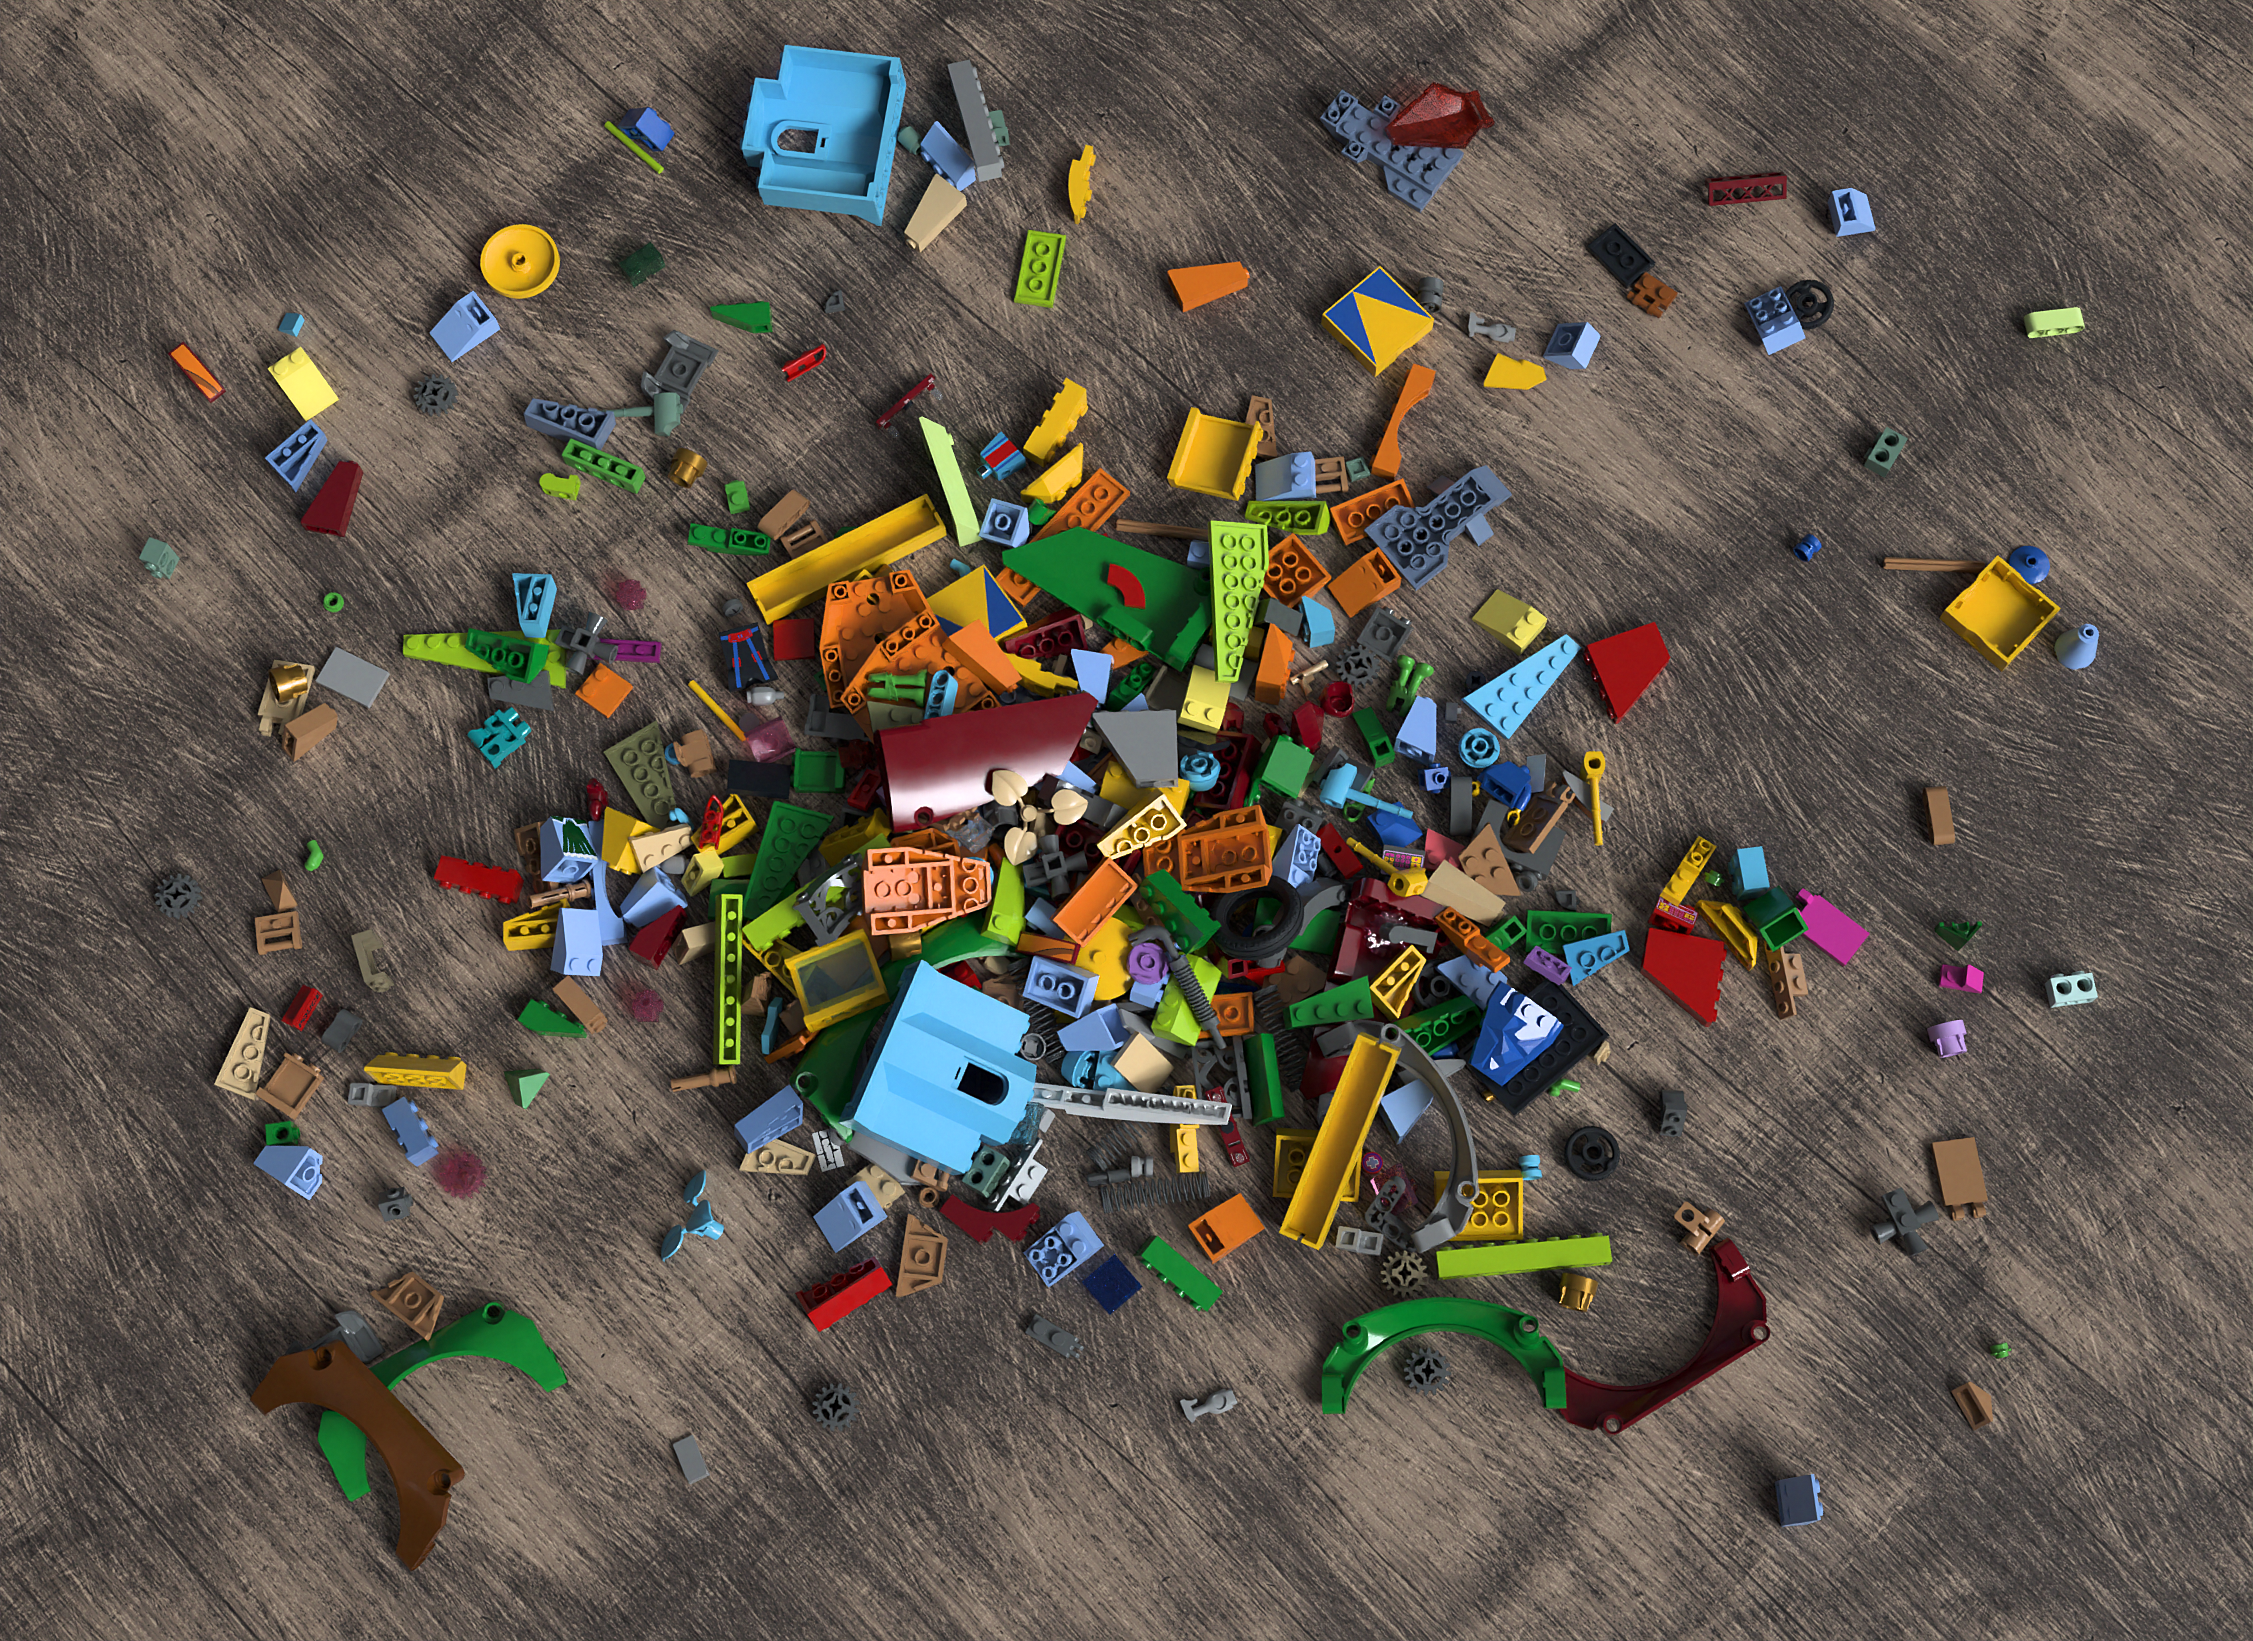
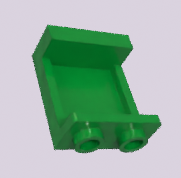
[790,748,847,794]

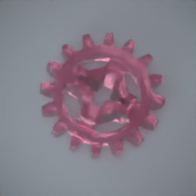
[1364,911,1407,957]
[440,1152,488,1200]

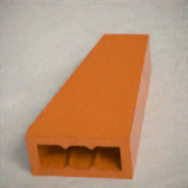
[1167,261,1250,312]
[942,619,1022,696]

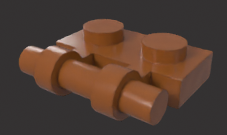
[1626,272,1678,318]

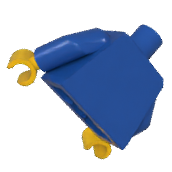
[1472,761,1532,825]

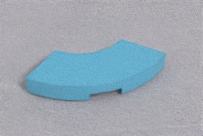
[761,997,783,1054]

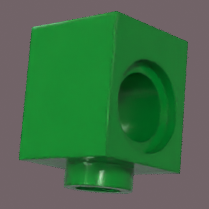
[265,1121,300,1146]

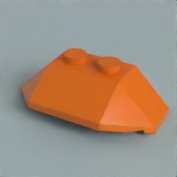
[890,828,961,857]

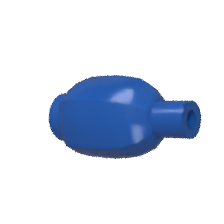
[1430,1041,1459,1060]

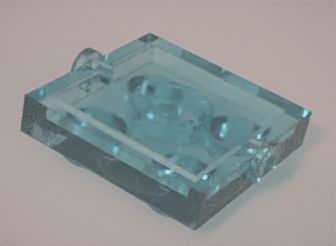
[1005,1102,1044,1146]

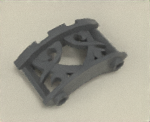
[793,852,863,947]
[1186,1035,1252,1120]

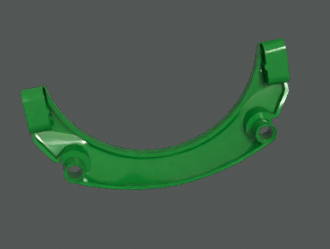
[1322,1297,1566,1414]

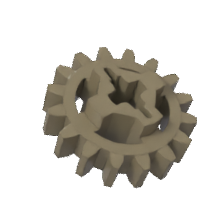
[1380,1251,1428,1299]

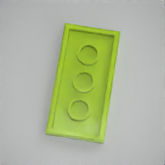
[1014,230,1066,308]

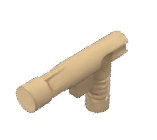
[1289,660,1328,696]

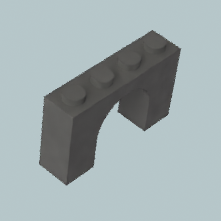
[1473,799,1566,881]

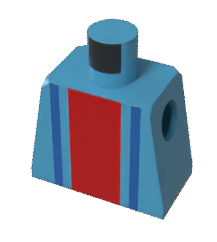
[976,431,1026,481]

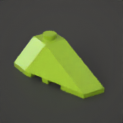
[1245,501,1331,535]
[980,856,1026,947]

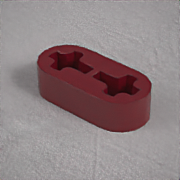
[1262,713,1290,741]

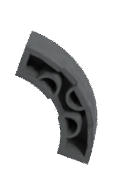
[1038,774,1128,833]
[1271,877,1351,936]

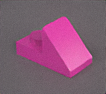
[1939,964,1984,994]

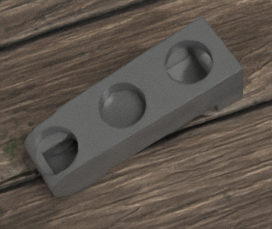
[1379,922,1438,954]

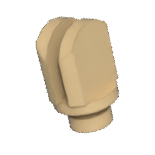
[979,956,1010,976]

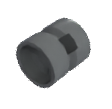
[1417,277,1444,314]
[1014,1033,1046,1062]

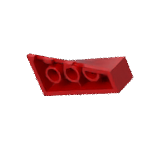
[434,855,524,905]
[795,1256,893,1332]

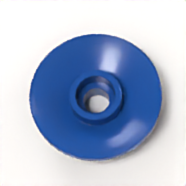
[2009,546,2050,584]

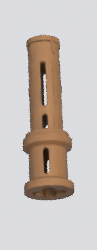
[527,880,591,909]
[671,1065,737,1092]

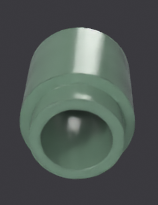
[897,126,923,155]

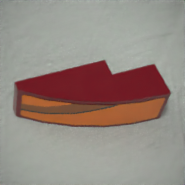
[168,341,226,403]
[1015,931,1081,965]

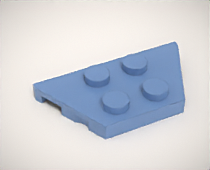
[1435,955,1507,1013]

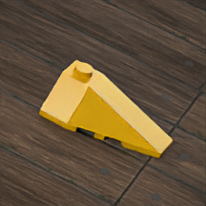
[1096,788,1187,860]

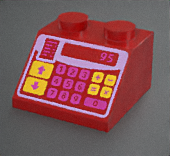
[1647,896,1699,935]

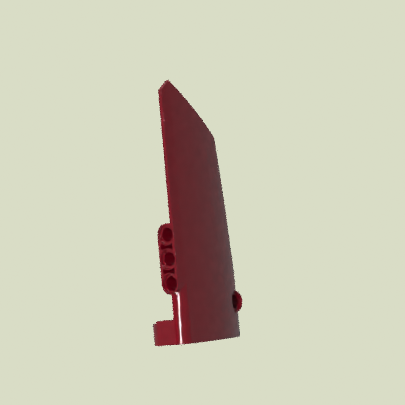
[873,692,1099,833]
[1299,878,1450,1100]

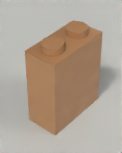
[552,975,608,1035]

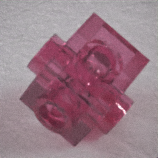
[616,579,647,610]
[632,990,664,1022]

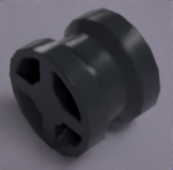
[1464,671,1486,694]

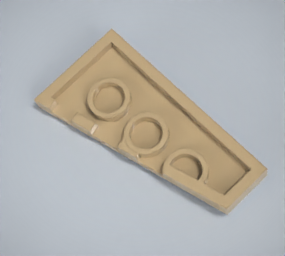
[214,1007,271,1101]

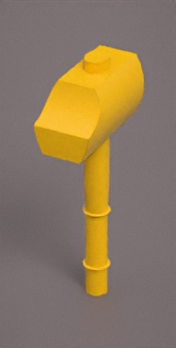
[1579,751,1605,846]
[1346,837,1428,897]

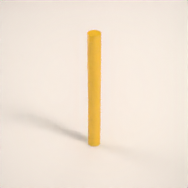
[688,680,748,742]

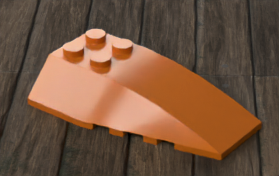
[1142,805,1273,893]
[861,847,992,935]

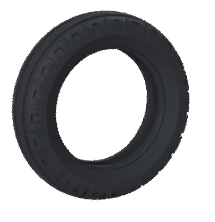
[1209,875,1304,961]

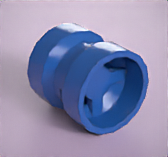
[1793,534,1822,562]

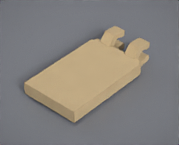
[258,660,315,739]

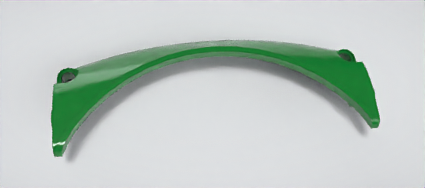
[789,906,1033,1144]

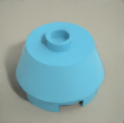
[1458,728,1500,768]
[1179,750,1221,791]
[1061,1051,1099,1089]

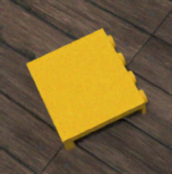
[1167,407,1263,501]

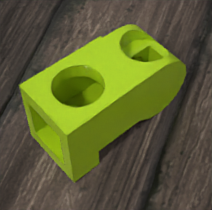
[539,473,581,501]

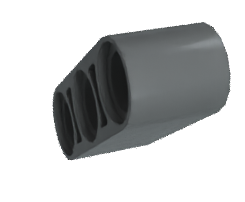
[1449,776,1472,837]

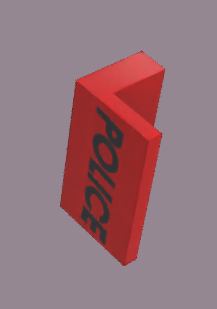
[281,984,323,1032]

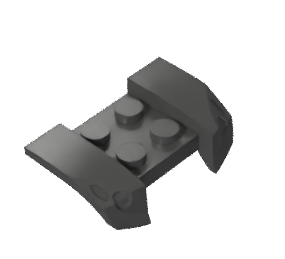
[641,330,719,416]
[285,1310,386,1363]

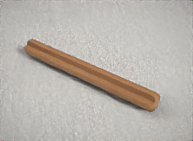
[1116,519,1209,542]
[1883,557,1985,573]

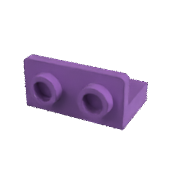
[1524,945,1572,985]

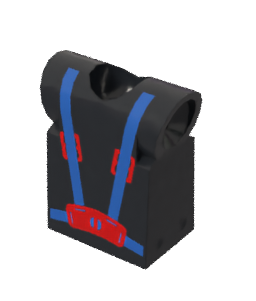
[718,622,779,693]

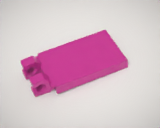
[1795,888,1870,967]

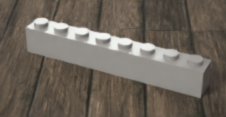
[947,60,1004,182]

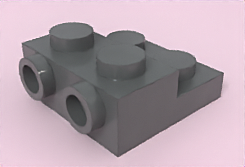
[1357,606,1414,663]

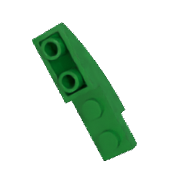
[687,523,771,556]

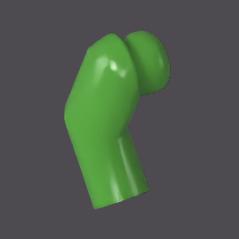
[304,840,323,871]
[1548,1078,1580,1097]

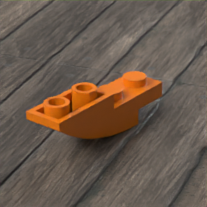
[1435,906,1510,974]

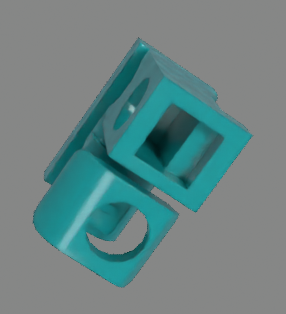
[467,707,532,769]

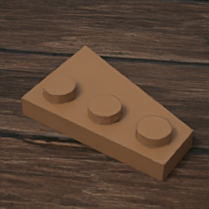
[1245,395,1277,459]

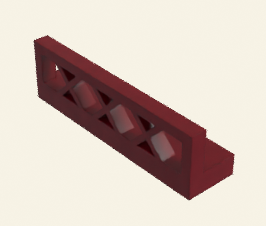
[1705,171,1787,206]

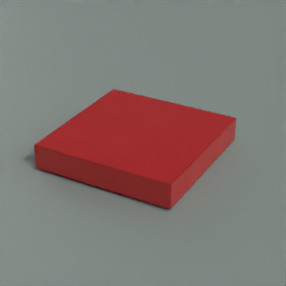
[773,618,815,661]

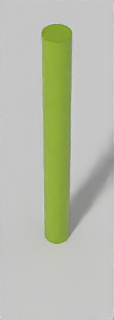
[604,121,664,174]

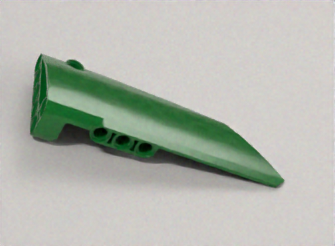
[1002,526,1212,672]

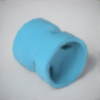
[1518,1155,1542,1180]

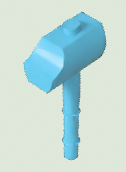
[1319,763,1413,819]

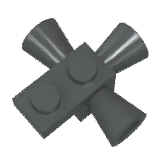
[555,612,618,676]
[1023,835,1088,901]
[1870,1187,1939,1257]

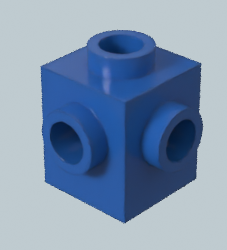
[1417,763,1451,793]

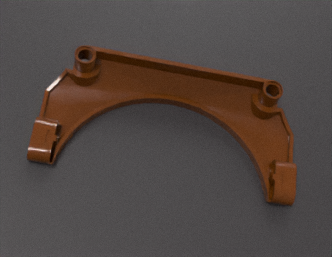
[250,1339,465,1571]

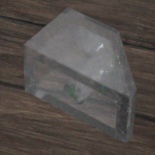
[953,815,995,854]

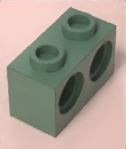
[1864,427,1908,478]
[139,537,180,579]
[962,1145,1011,1199]

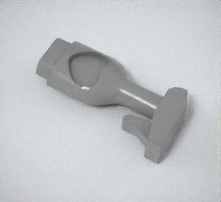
[1467,312,1516,343]
[1180,1388,1237,1424]

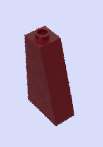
[301,460,364,537]

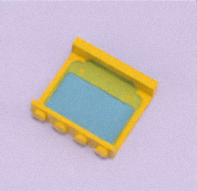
[784,928,890,1033]

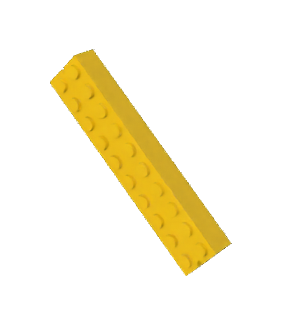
[746,494,947,625]
[1279,1032,1402,1250]

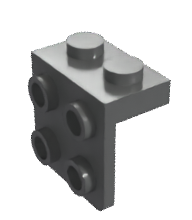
[1312,745,1374,804]
[1274,797,1327,844]

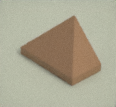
[261,869,298,914]
[1951,1381,1993,1430]

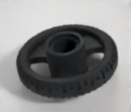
[1785,279,1834,330]
[1410,959,1462,1010]
[1564,1126,1620,1181]

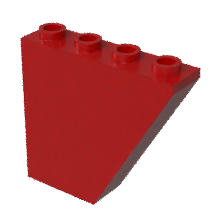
[1583,622,1671,724]
[1640,927,1727,1027]

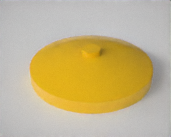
[480,224,560,299]
[1063,917,1137,1001]

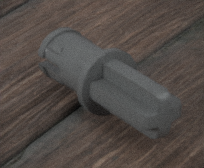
[1087,1167,1130,1187]

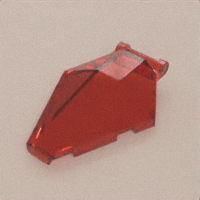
[1384,82,1495,149]

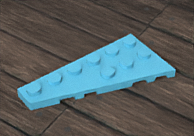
[1461,634,1581,740]

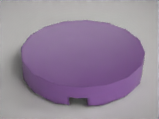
[1126,942,1169,985]

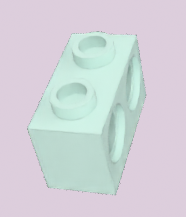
[2045,971,2098,1008]

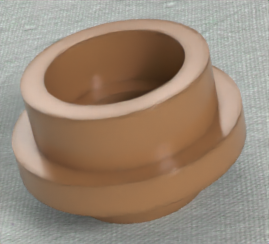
[918,1186,940,1208]

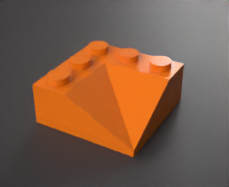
[1260,533,1332,611]
[1255,623,1296,706]

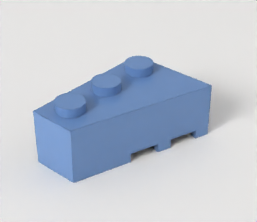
[265,419,328,493]
[734,1084,803,1154]
[382,1096,439,1167]

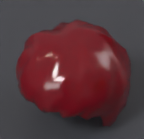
[1318,681,1355,718]

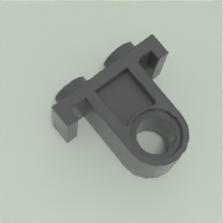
[1659,1090,1687,1137]

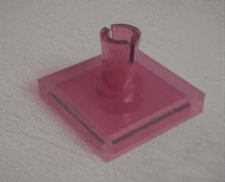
[744,716,796,763]
[1370,1163,1418,1216]

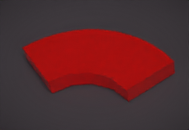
[1107,564,1145,609]

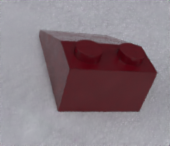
[628,905,689,971]

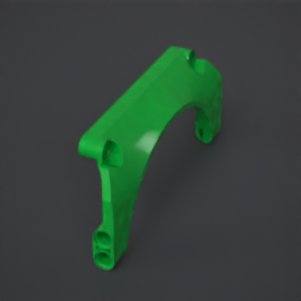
[317,1300,568,1502]

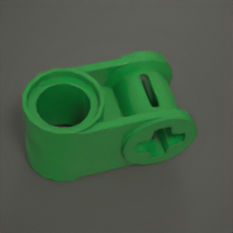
[1027,498,1057,525]

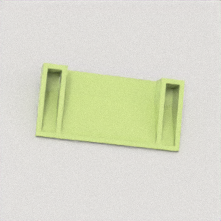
[919,417,983,547]

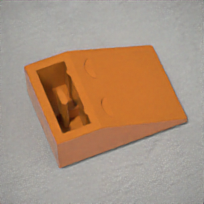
[1327,547,1402,618]
[1187,1193,1265,1265]

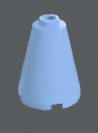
[2054,624,2099,670]

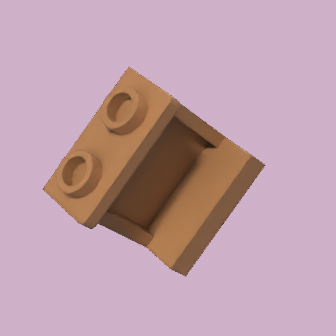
[255,1052,324,1120]

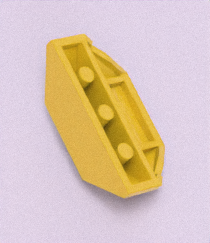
[1020,442,1084,504]
[1694,900,1758,972]

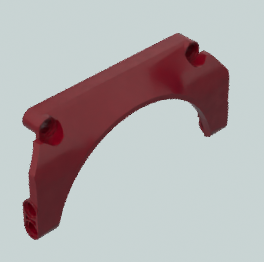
[1557,1237,1770,1437]

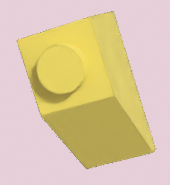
[681,850,724,897]

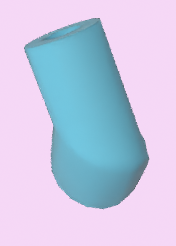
[950,559,971,578]
[669,808,694,831]

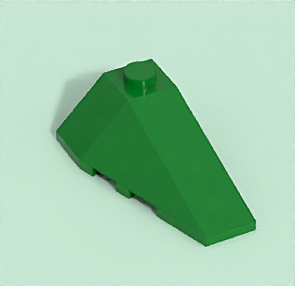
[465,628,549,684]

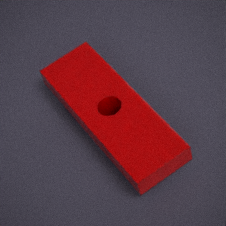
[1315,823,1364,880]

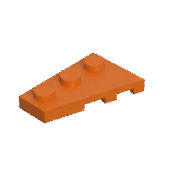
[1099,636,1149,672]

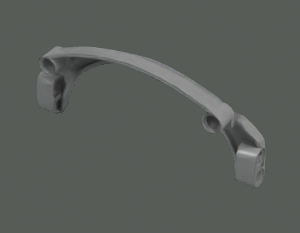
[1316,1019,1480,1253]

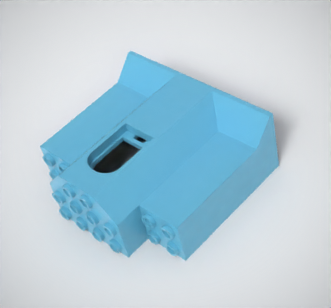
[740,45,906,226]
[838,959,1037,1175]

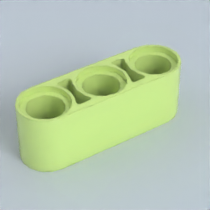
[2023,307,2085,338]

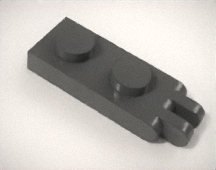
[1025,1314,1084,1359]

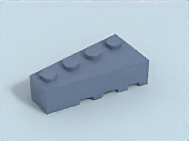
[524,398,616,451]

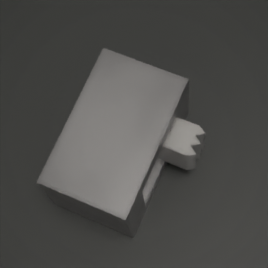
[1445,702,1461,724]

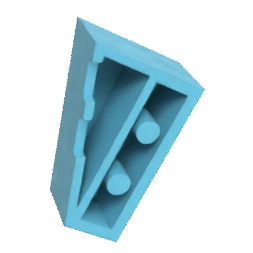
[512,573,557,638]

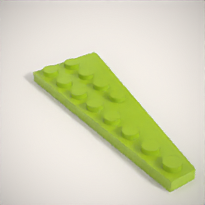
[403,629,567,688]

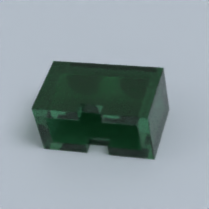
[619,242,665,288]

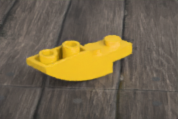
[1068,145,1096,225]
[1004,653,1078,699]
[1660,836,1717,907]
[1170,1085,1199,1173]

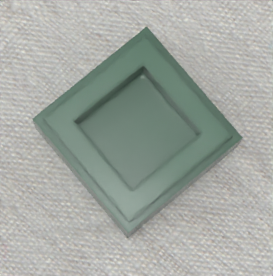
[1345,456,1370,482]

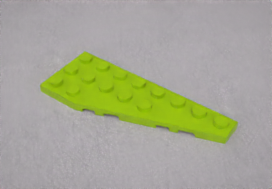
[1208,520,1269,683]

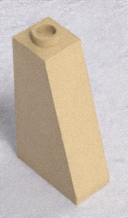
[904,173,967,253]
[1420,860,1506,927]

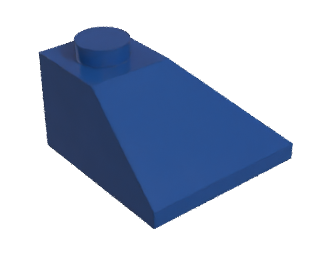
[1366,801,1424,848]

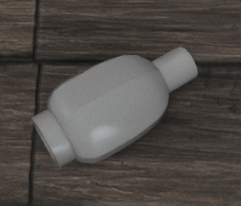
[746,687,784,706]
[656,854,691,874]

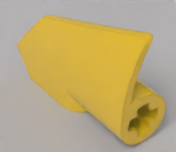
[1483,353,1547,390]

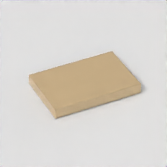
[1110,1031,1175,1093]

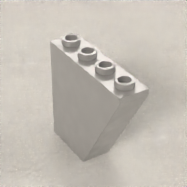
[1093,709,1178,788]

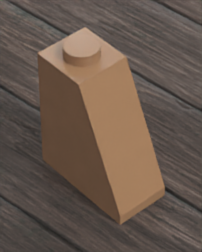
[281,703,338,762]

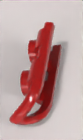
[781,343,826,382]
[698,795,724,850]

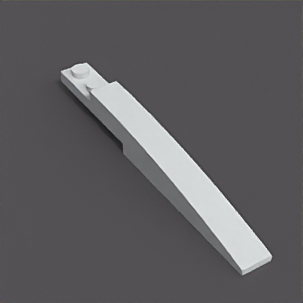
[1027,1083,1232,1125]

